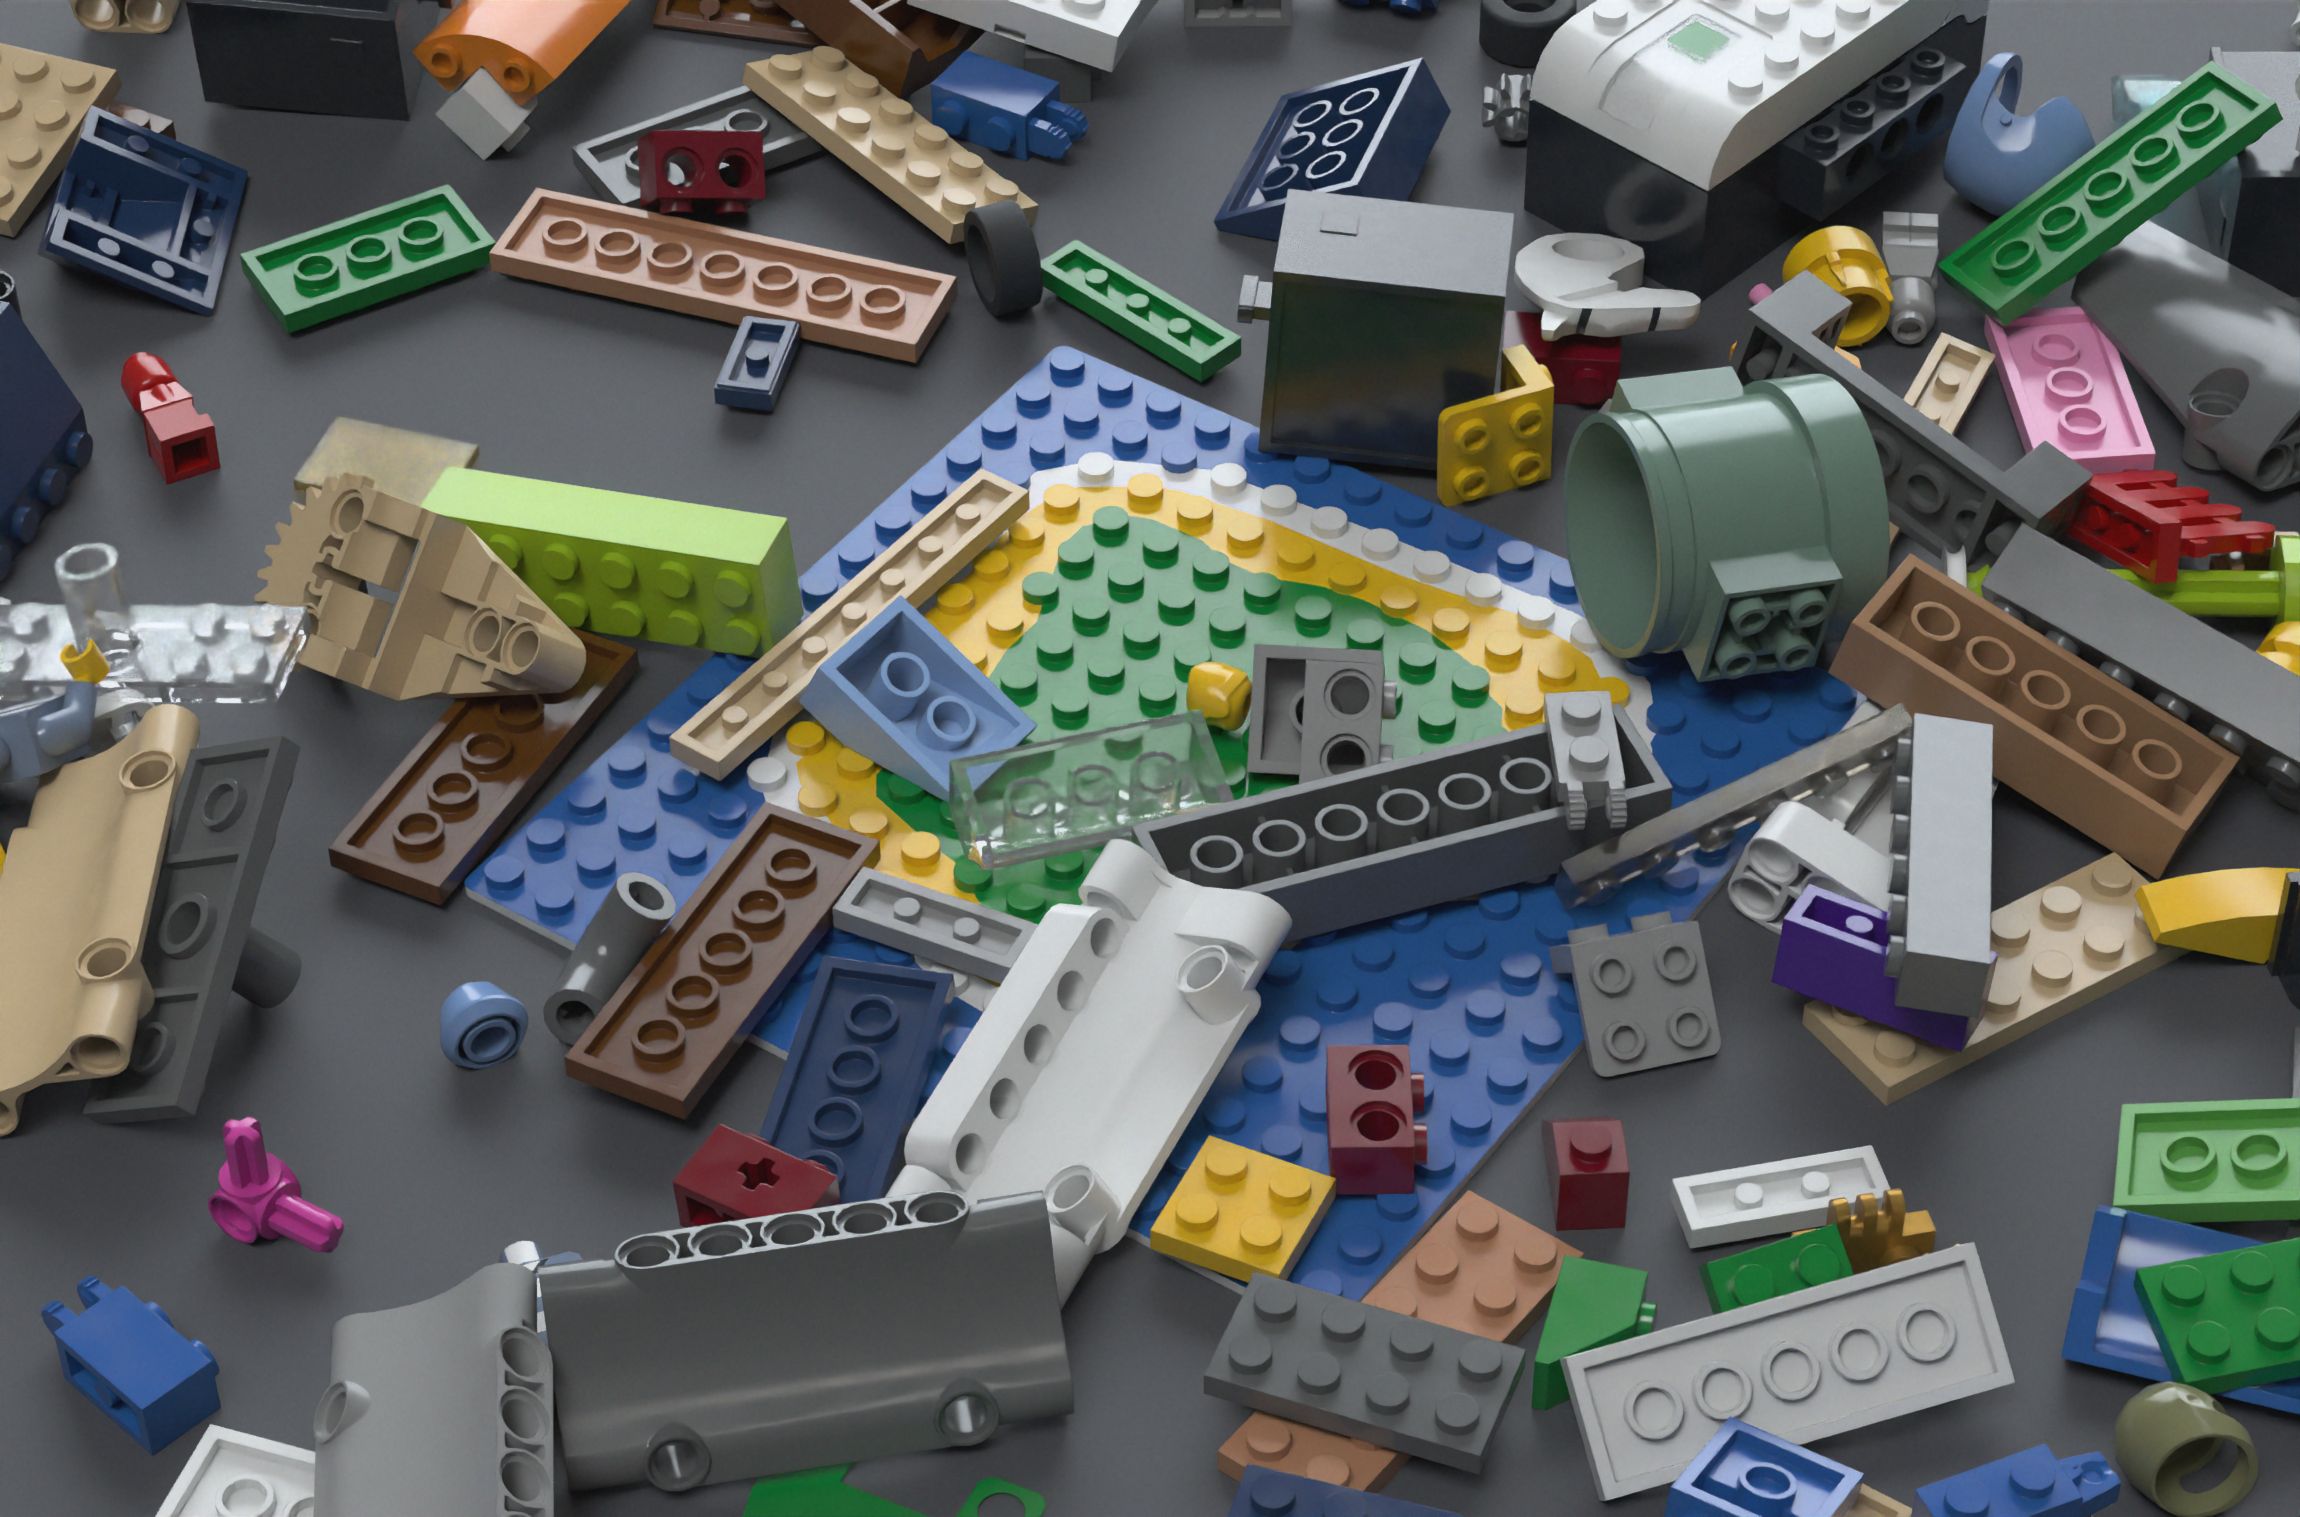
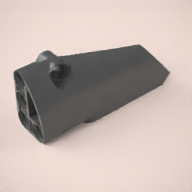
[2071,220,2300,492]

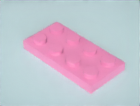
[1984,306,2156,474]

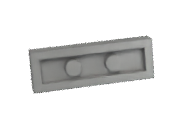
[832,866,1038,984]

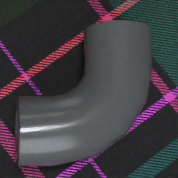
[543,872,676,1045]

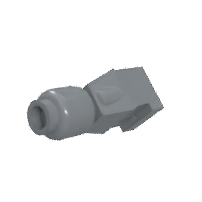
[1879,211,1940,344]

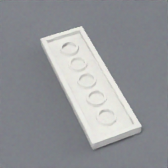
[1560,1242,2015,1501]

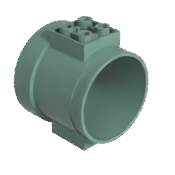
[1563,366,1890,682]

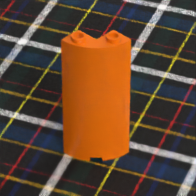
[411,0,631,105]

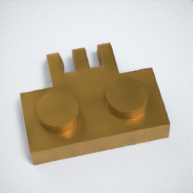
[1791,1188,1936,1275]

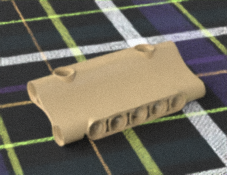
[0,704,201,1136]

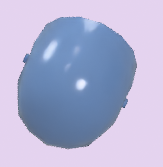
[1944,52,2096,218]

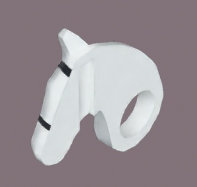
[1514,233,1701,341]

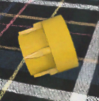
[1782,226,1894,347]

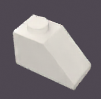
[435,66,538,160]

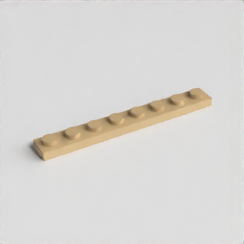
[669,468,1030,781]

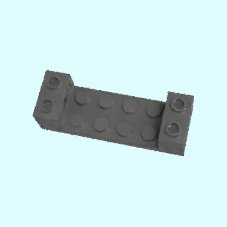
[1728,269,2094,572]

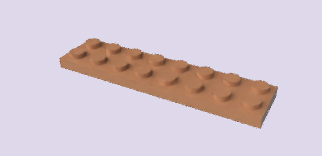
[489,187,958,363]

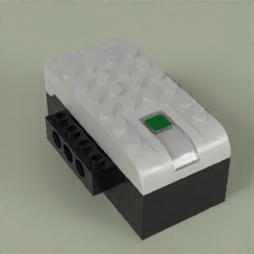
[1524,0,1989,302]

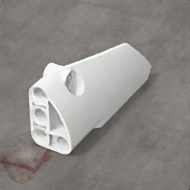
[1728,697,2000,935]

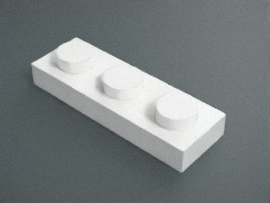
[1670,1145,1891,1249]

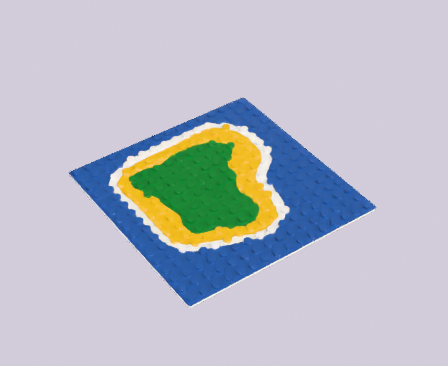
[465,346,1867,1302]

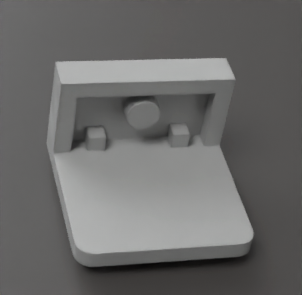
[1549,911,1721,1077]

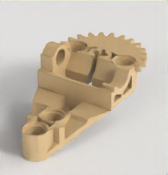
[254,473,586,701]

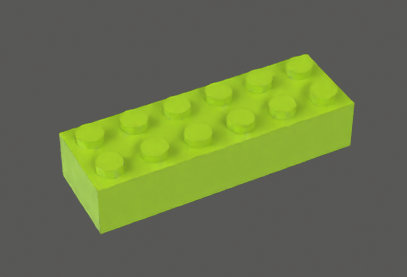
[420,466,804,658]

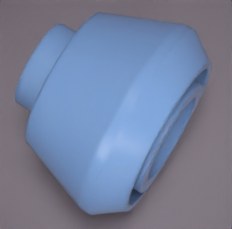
[440,982,529,1069]

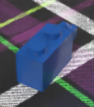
[1911,1443,2121,1517]

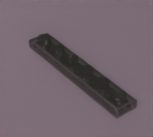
[1554,703,1913,911]

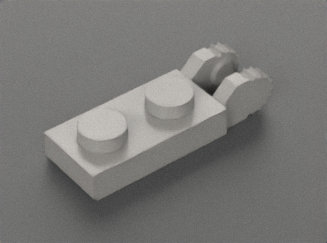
[1544,691,1627,830]

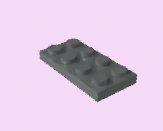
[572,85,822,212]
[1204,1272,1526,1474]

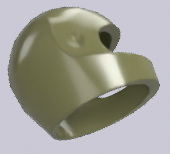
[2113,1381,2259,1517]

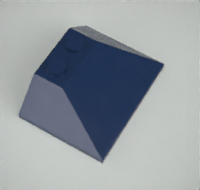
[37,105,248,317]

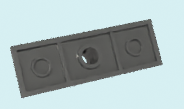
[82,735,301,1125]

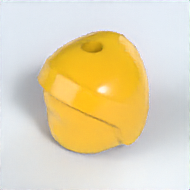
[1186,662,1252,731]

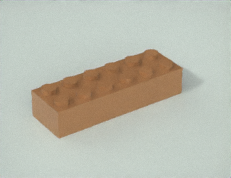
[1828,553,2240,880]

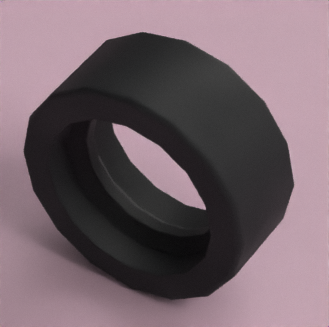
[963,200,1043,316]

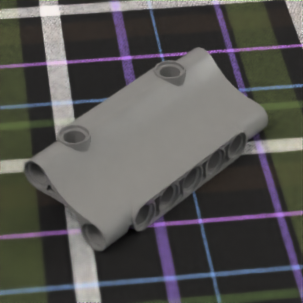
[313,1263,554,1517]

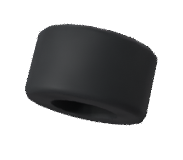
[1479,0,1577,68]

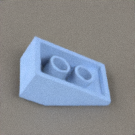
[798,595,1038,805]

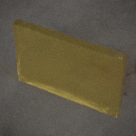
[293,416,480,506]

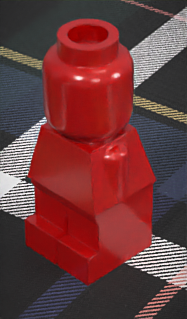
[121,352,221,484]

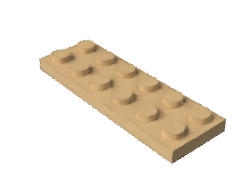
[742,46,1039,244]
[1802,852,2193,1106]

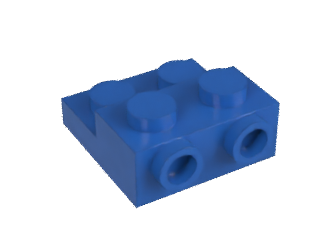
[1664,1416,1864,1517]

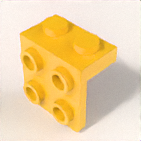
[1437,344,1554,507]

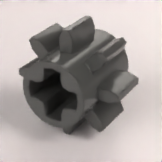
[1482,73,1532,142]

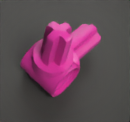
[208,1116,344,1253]

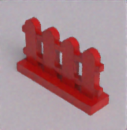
[2067,469,2275,584]

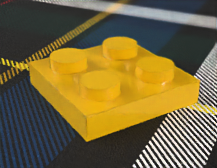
[1150,1135,1336,1283]

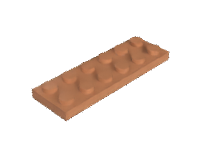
[1217,1190,1584,1494]

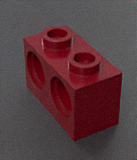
[637,130,766,217]
[1325,1045,1428,1194]

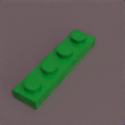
[1040,239,1242,382]

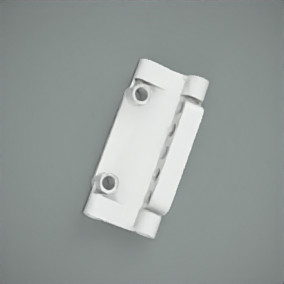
[885,839,1292,1310]

